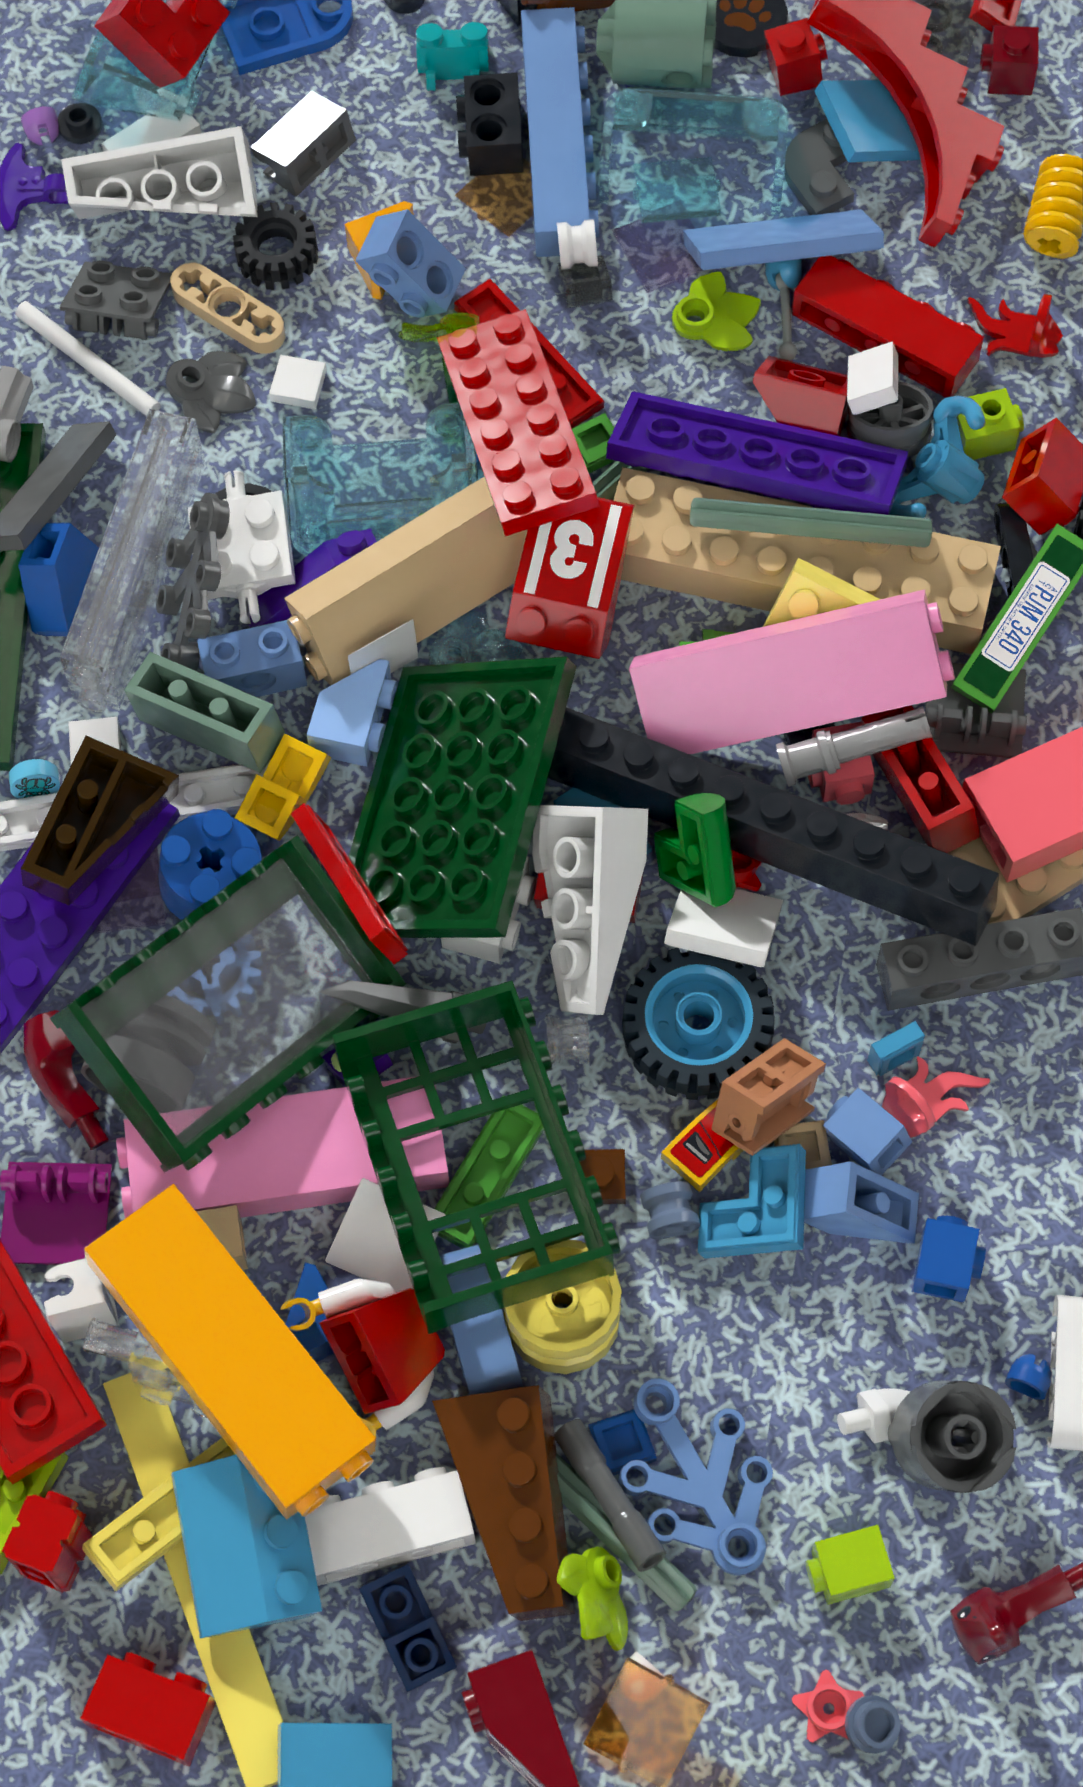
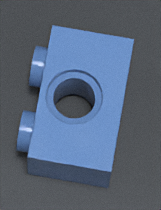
[197,620,307,697]

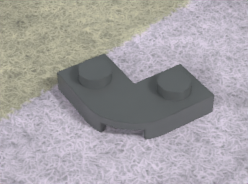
[784,119,854,215]

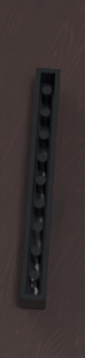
[548,707,999,946]

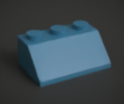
[171,1455,322,1639]

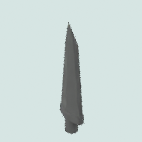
[319,980,486,1044]

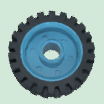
[622,948,775,1100]

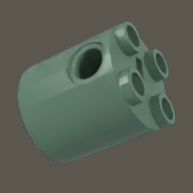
[596,0,717,89]

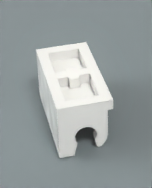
[44,1253,120,1343]

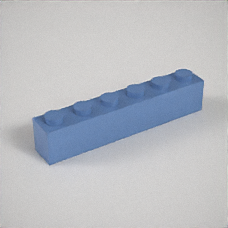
[521,7,599,257]

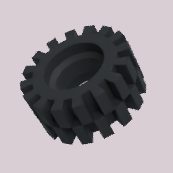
[233,202,318,290]

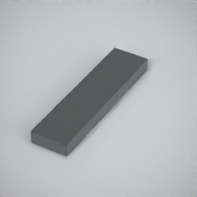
[0,421,116,551]

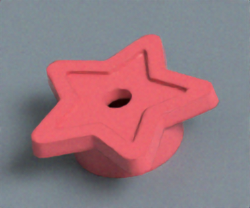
[792,1670,864,1742]

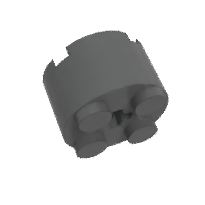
[887,1380,1016,1493]

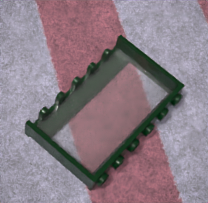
[49,835,406,1172]

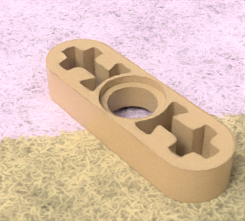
[170,263,285,354]

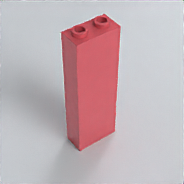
[962,727,1083,883]

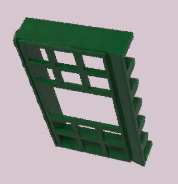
[332,980,621,1334]

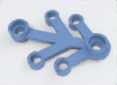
[618,1378,773,1576]

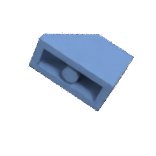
[804,1161,919,1244]

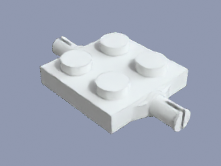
[188,470,296,624]

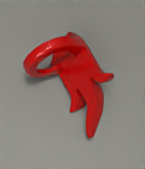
[967,294,1063,358]

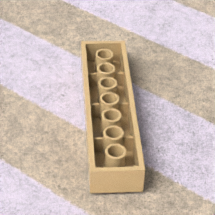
[613,467,1001,654]

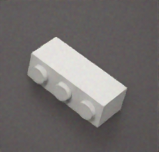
[305,1467,476,1586]

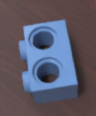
[355,209,466,318]

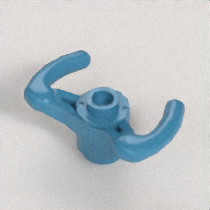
[889,395,985,518]

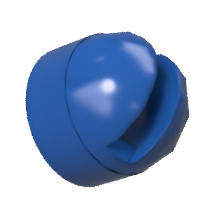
[1005,1354,1052,1400]

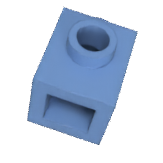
[823,1087,912,1176]

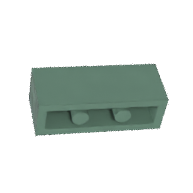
[124,652,286,773]

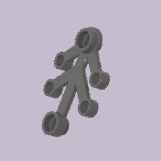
[156,493,230,671]

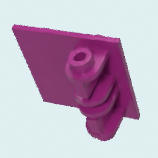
[0,1162,112,1265]

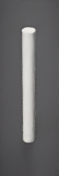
[16,301,161,418]

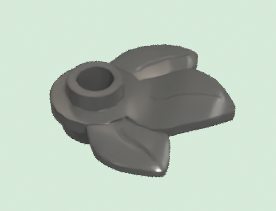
[166,351,256,434]

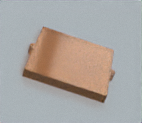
[455,158,533,237]
[583,1657,710,1787]

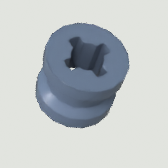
[640,1181,700,1240]

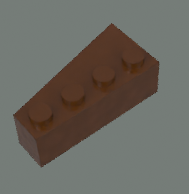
[432,1385,575,1621]

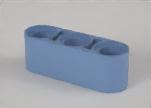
[440,1245,523,1395]

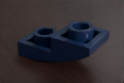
[358,1562,457,1692]

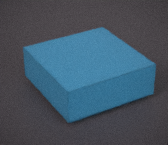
[867,1021,925,1076]

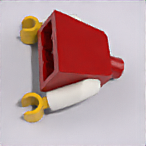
[280,1279,445,1438]

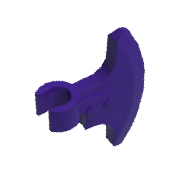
[0,143,69,231]

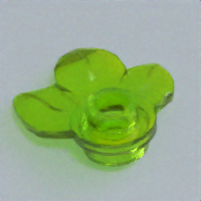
[398,313,480,343]

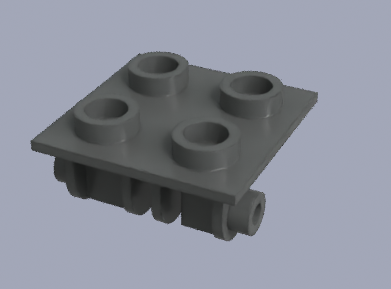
[60,260,172,340]
[925,663,1027,758]

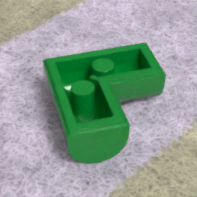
[654,793,736,908]

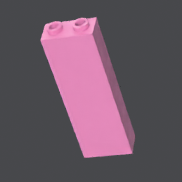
[629,589,955,754]
[116,1076,449,1218]

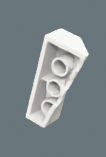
[61,126,258,220]

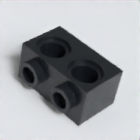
[456,72,524,176]

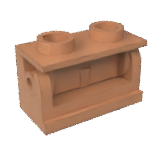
[711,1038,826,1156]

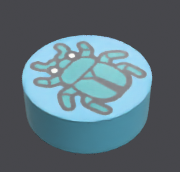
[9,759,60,799]

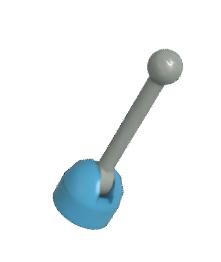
[765,259,802,361]

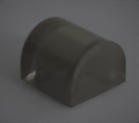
[558,255,612,309]

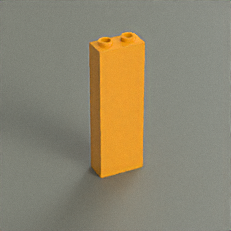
[84,1183,376,1520]

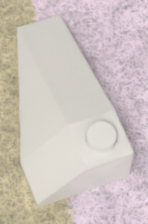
[532,805,648,1015]

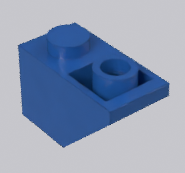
[18,523,104,636]

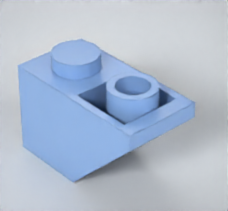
[307,659,398,767]

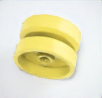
[504,1240,622,1374]

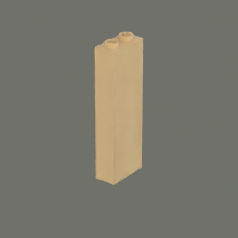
[284,477,527,685]

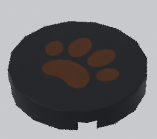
[714,0,788,58]

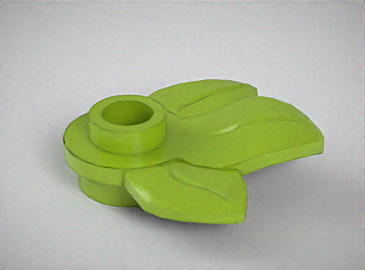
[672,271,761,351]
[557,1546,628,1651]

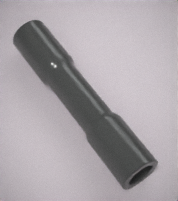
[554,1419,666,1572]

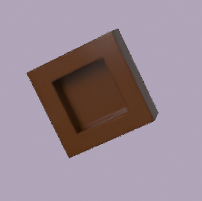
[580,1149,626,1204]

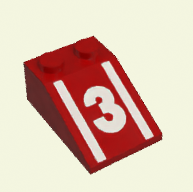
[505,497,635,659]

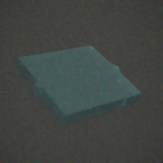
[633,157,721,223]

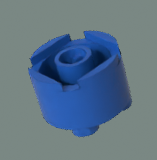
[159,809,262,920]

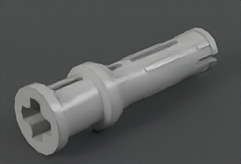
[776,706,932,787]

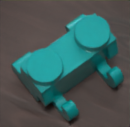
[416,22,489,91]

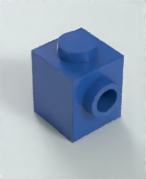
[911,1215,986,1303]

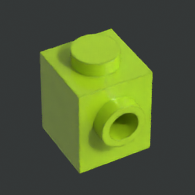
[956,388,1024,460]

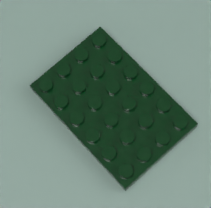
[349,656,577,938]

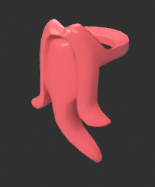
[882,1056,990,1138]

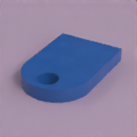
[218,0,353,75]

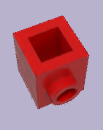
[764,18,828,96]

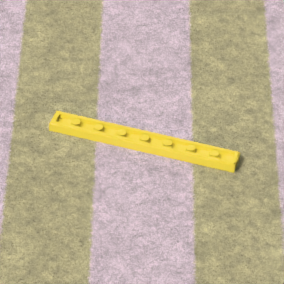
[103,1364,284,1787]

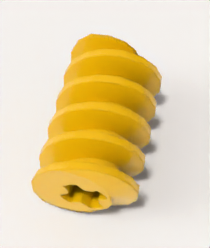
[1023,154,1083,259]

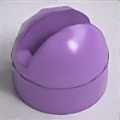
[21,106,59,146]

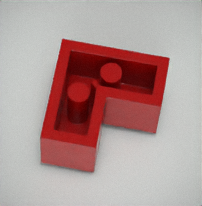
[94,0,230,89]

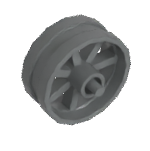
[847,381,934,457]

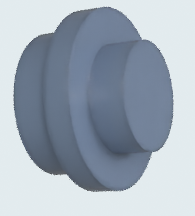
[845,1695,901,1754]

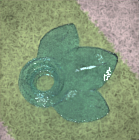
[428,611,523,665]

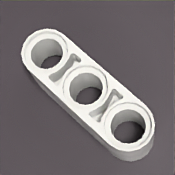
[1047,1295,1083,1451]

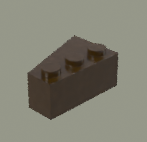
[21,735,179,906]

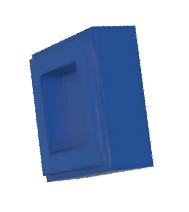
[588,1409,657,1475]

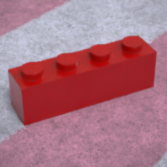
[792,255,984,398]

